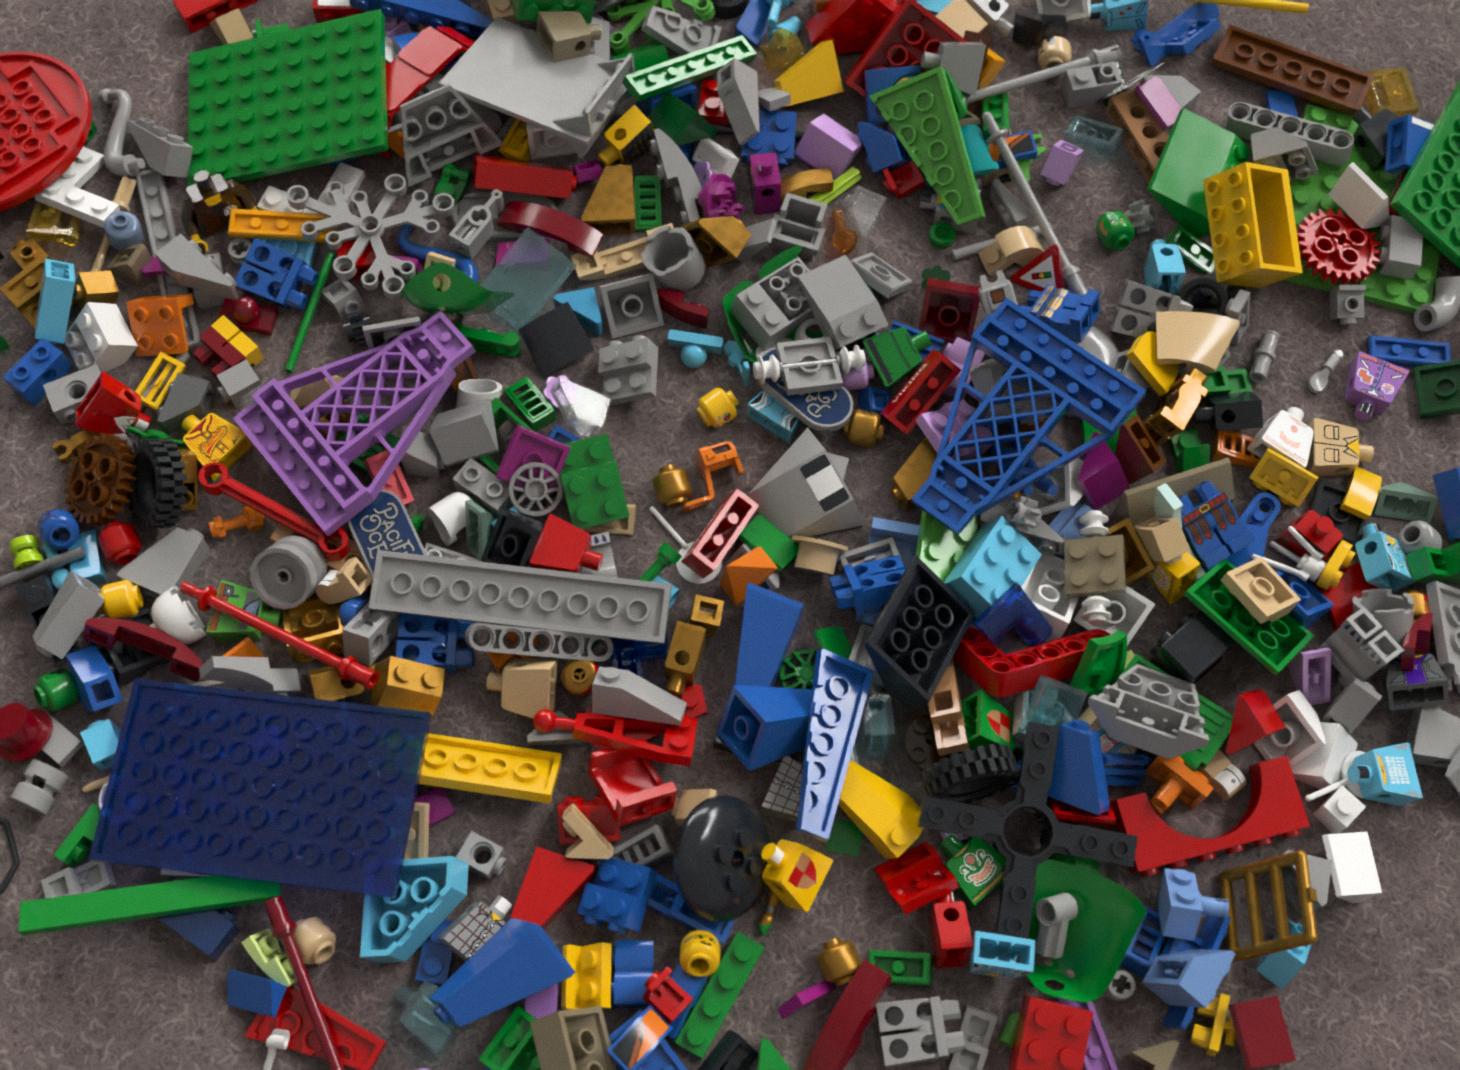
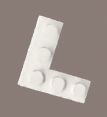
[35,147,120,228]
[257,162,365,214]

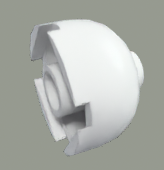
[150,586,208,645]

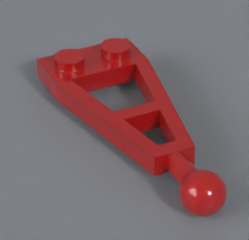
[533,709,698,767]

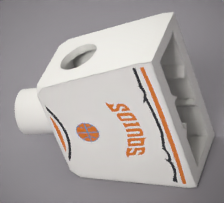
[1247,407,1314,468]

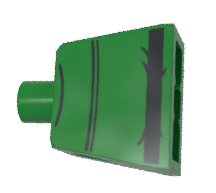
[862,327,933,391]

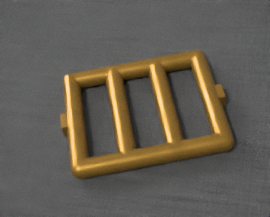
[1219,850,1318,962]

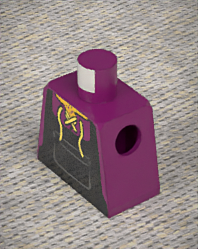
[748,153,781,215]

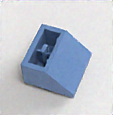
[1142,949,1236,1008]

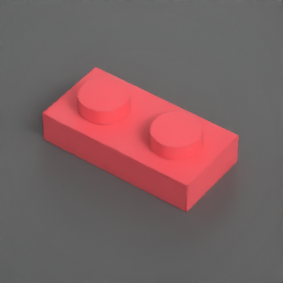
[363,450,414,505]

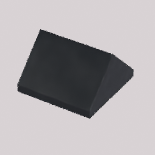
[481,508,544,567]

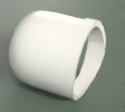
[428,492,474,546]

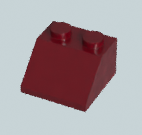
[918,278,980,343]

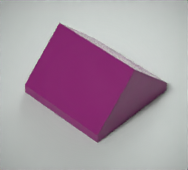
[1077,432,1131,510]

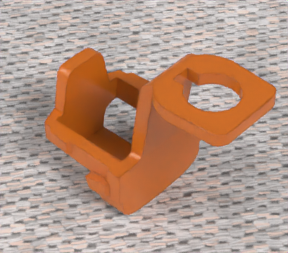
[681,441,744,513]

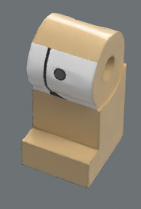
[315,557,373,604]
[1196,746,1247,800]

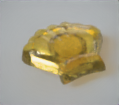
[760,28,804,72]

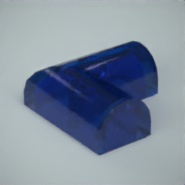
[973,583,1053,646]
[609,628,669,679]

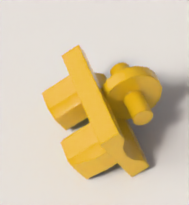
[1190,993,1236,1057]

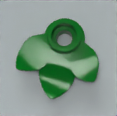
[126,426,184,447]

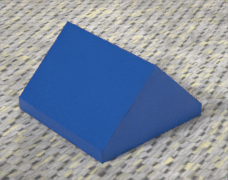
[1276,566,1335,629]

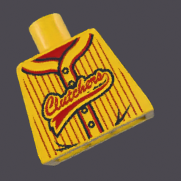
[182,413,253,481]

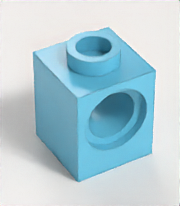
[80,719,130,771]

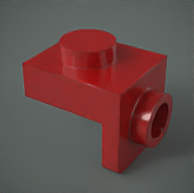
[882,160,927,199]
[642,967,693,1025]

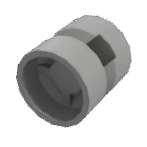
[10,759,68,815]

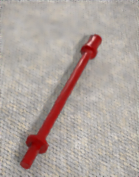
[179,581,379,689]

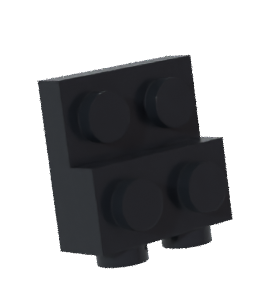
[91,606,169,685]

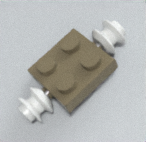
[1064,510,1126,625]

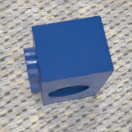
[3,338,73,407]

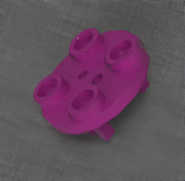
[698,173,744,219]

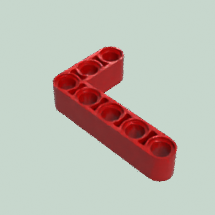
[953,627,1111,697]

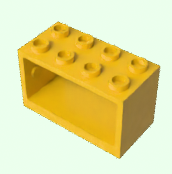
[1203,162,1302,288]

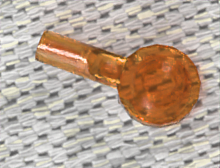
[832,208,857,255]

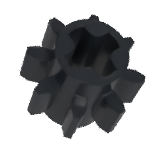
[343,310,372,347]

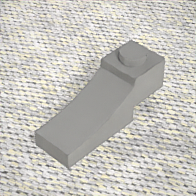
[199,656,301,705]

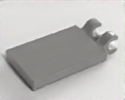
[1426,581,1460,694]

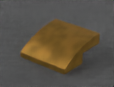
[0,255,79,329]

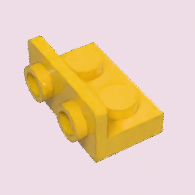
[1249,448,1318,507]
[561,942,612,1010]

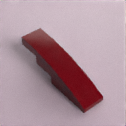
[803,959,892,1070]

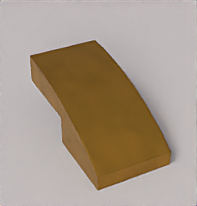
[781,168,834,201]

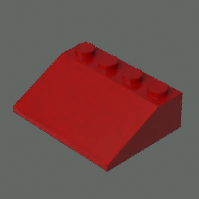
[843,0,968,98]

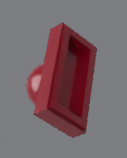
[217,297,279,335]

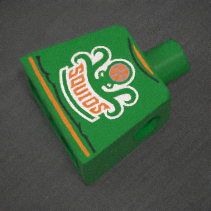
[939,833,1006,911]

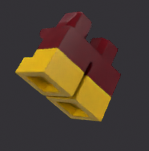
[193,315,264,381]

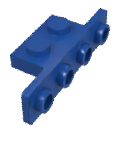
[1140,2,1221,66]
[1161,916,1231,1030]

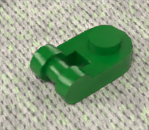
[434,164,473,209]

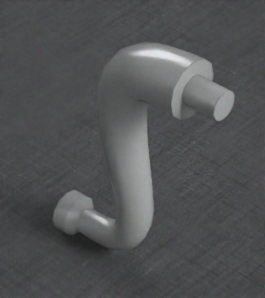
[98,88,145,177]

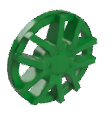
[780,649,817,689]

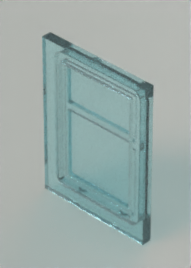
[481,227,576,329]

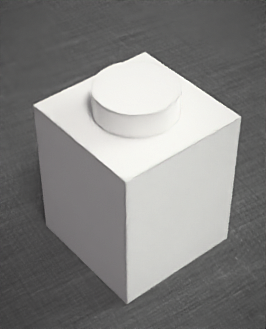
[1312,785,1366,834]

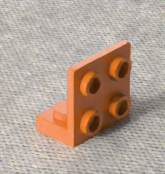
[126,293,194,356]

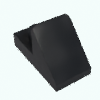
[1012,13,1066,46]

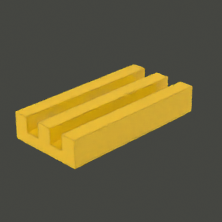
[135,352,186,413]

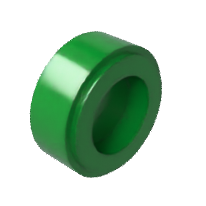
[928,222,956,249]

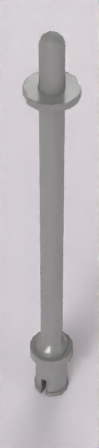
[961,45,1121,105]
[982,112,1088,295]

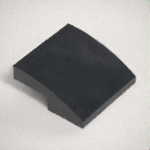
[518,302,594,378]

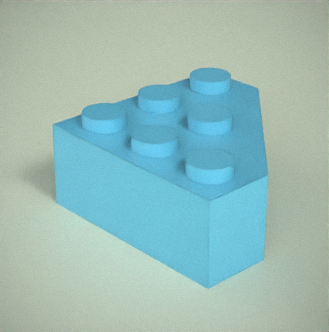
[360,856,469,963]

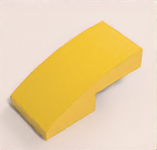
[1340,466,1382,520]

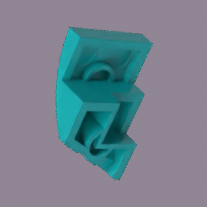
[921,124,999,187]

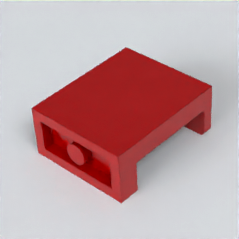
[587,738,678,827]

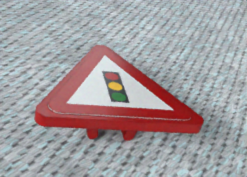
[1010,244,1064,292]

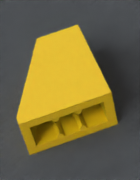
[773,40,844,107]

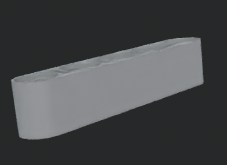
[1226,102,1354,165]
[465,623,613,662]

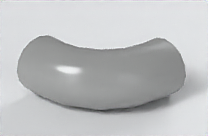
[1414,276,1460,331]

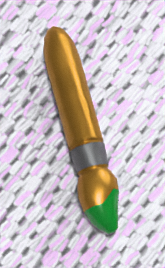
[759,889,779,936]

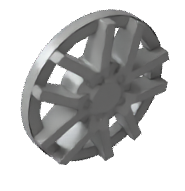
[508,462,563,516]

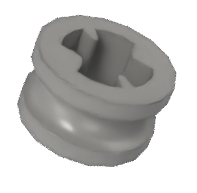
[228,238,252,265]
[1106,970,1135,1001]

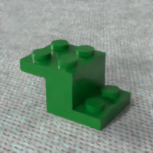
[559,434,630,529]

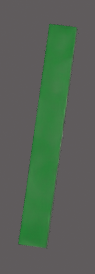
[19,867,282,936]

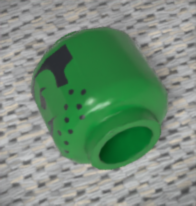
[33,668,79,712]

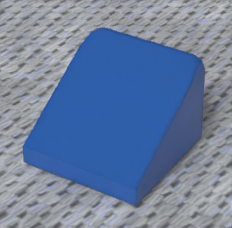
[857,386,891,417]

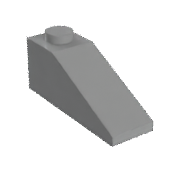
[592,667,687,726]

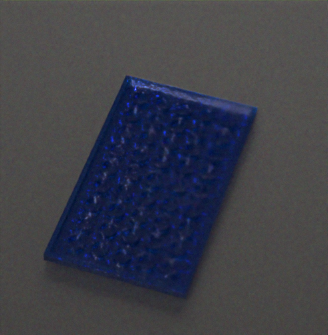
[89,678,432,899]

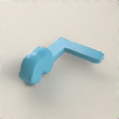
[723,340,750,386]

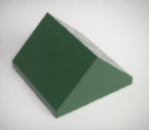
[647,91,717,146]

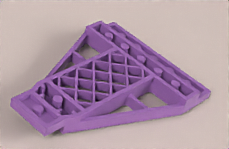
[233,310,476,536]

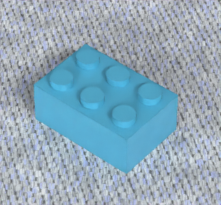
[944,516,1042,624]

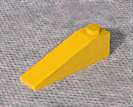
[838,760,923,859]

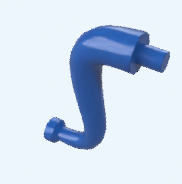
[397,224,479,283]

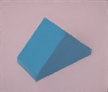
[553,287,603,337]

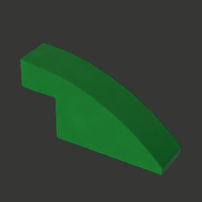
[1405,542,1460,584]

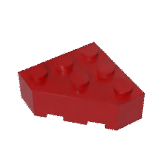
[805,0,899,54]

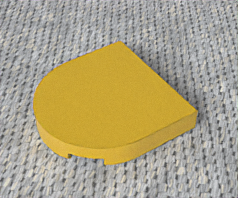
[1126,331,1179,396]

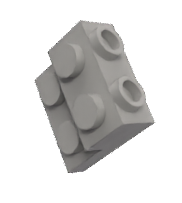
[598,335,658,406]

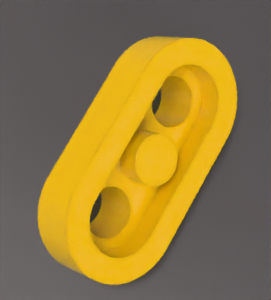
[1316,540,1356,590]

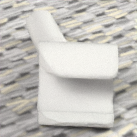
[263,1029,290,1070]

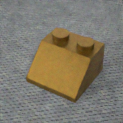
[678,216,752,268]
[368,656,445,733]

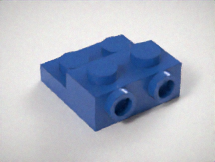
[741,109,797,168]
[577,857,658,934]

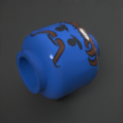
[37,508,79,550]

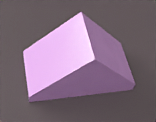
[1288,647,1331,705]

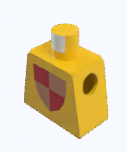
[761,839,833,913]

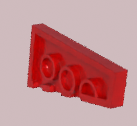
[244,985,388,1070]

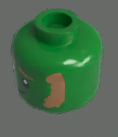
[1095,211,1135,251]

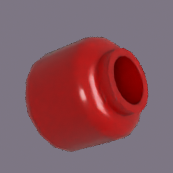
[98,521,142,565]

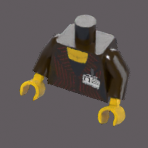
[180,170,258,253]

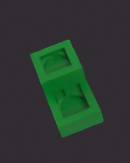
[1203,366,1253,396]

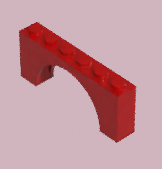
[1111,755,1310,877]

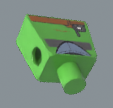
[207,580,283,642]

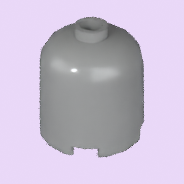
[641,225,706,292]
[1352,589,1414,658]

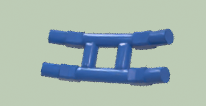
[984,423,1058,496]

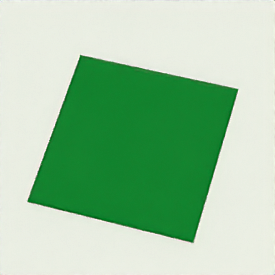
[826,818,863,857]

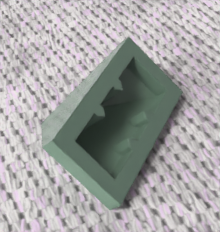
[1373,482,1438,523]
[465,500,495,562]

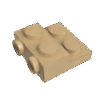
[1221,557,1301,624]

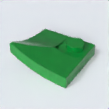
[1069,630,1127,696]

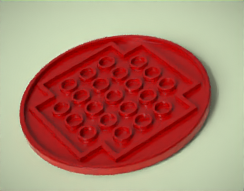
[0,52,92,212]

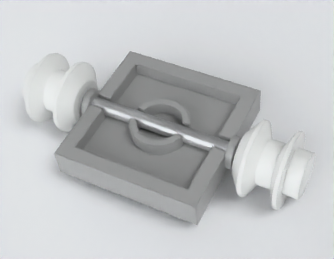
[753,337,866,395]

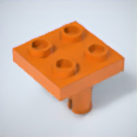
[1146,755,1214,816]

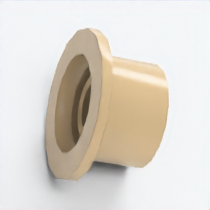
[791,535,848,576]

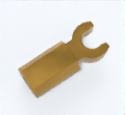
[52,429,100,464]

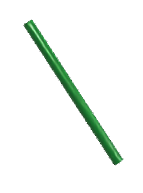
[285,252,335,373]

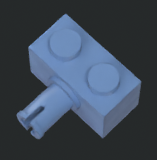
[1156,868,1229,941]

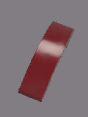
[496,201,604,258]
[83,618,203,682]

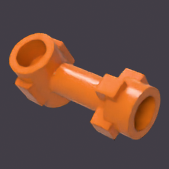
[208,506,266,539]

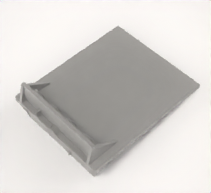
[439,17,635,159]

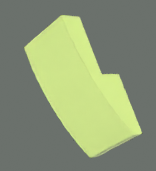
[241,928,297,987]

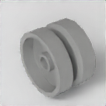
[250,536,327,609]

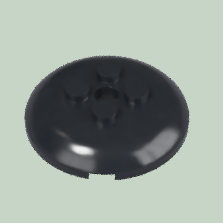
[674,795,770,922]

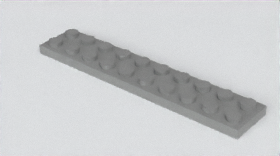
[369,550,672,644]

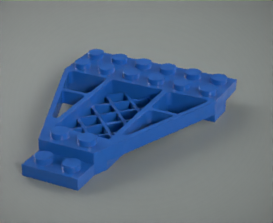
[911,298,1146,535]

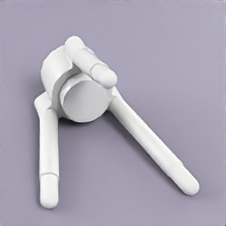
[1251,526,1327,582]

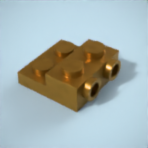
[282,596,345,663]

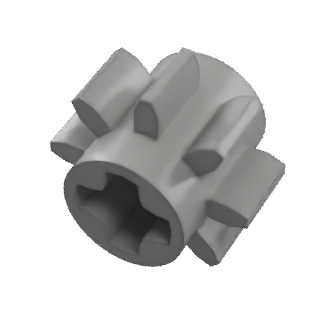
[1125,199,1158,234]
[1005,496,1041,533]

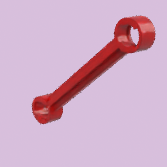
[198,462,350,560]

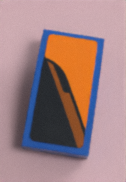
[988,130,1038,169]
[606,1005,673,1070]

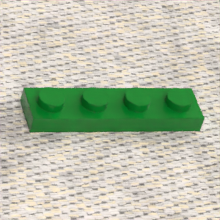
[675,932,765,1060]

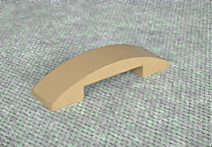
[571,223,673,280]

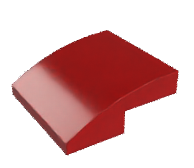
[1313,562,1381,632]
[873,842,959,915]

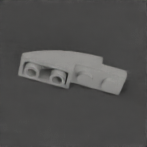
[649,129,702,226]

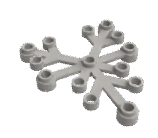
[286,174,455,300]

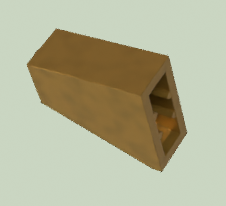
[581,164,636,234]
[890,436,937,511]

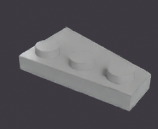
[641,6,722,56]

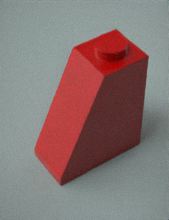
[510,847,596,930]

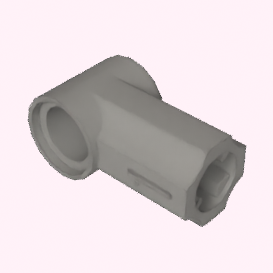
[1036,893,1078,959]

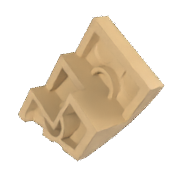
[1156,311,1240,374]

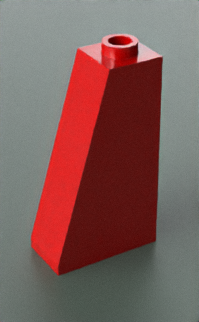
[472,153,577,199]

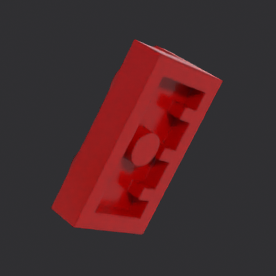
[698,79,729,125]
[557,795,621,844]

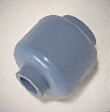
[104,211,143,251]

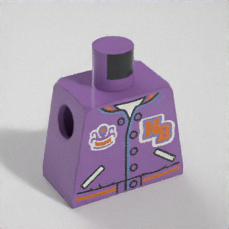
[1345,351,1409,421]

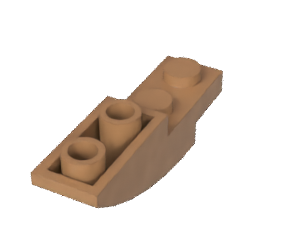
[928,657,969,756]

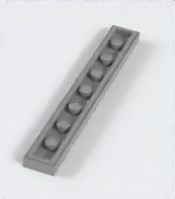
[135,169,202,355]

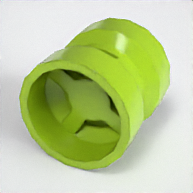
[8,535,44,571]

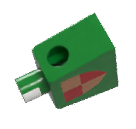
[961,689,1023,755]

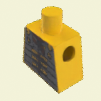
[598,105,654,166]

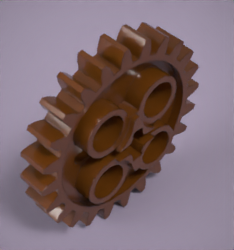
[63,433,137,527]

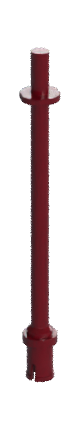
[263,895,345,1070]

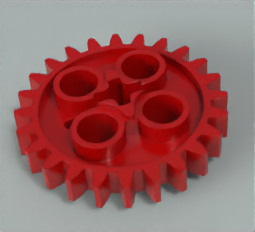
[1296,208,1381,285]

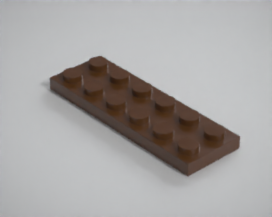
[1211,25,1375,116]

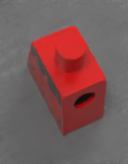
[1276,510,1343,567]

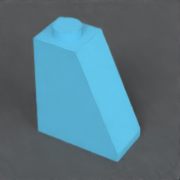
[35,259,75,345]

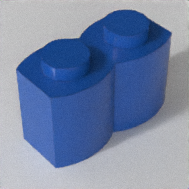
[611,940,654,1008]

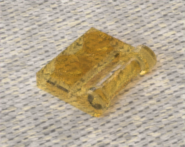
[1366,67,1420,116]
[26,201,82,247]

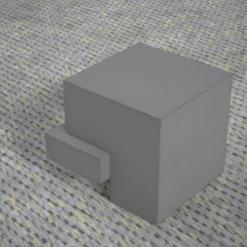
[771,193,828,261]

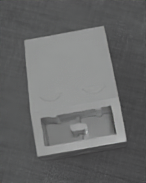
[730,257,813,351]

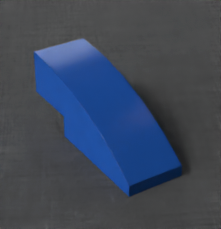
[647,874,736,944]

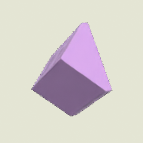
[794,114,864,181]

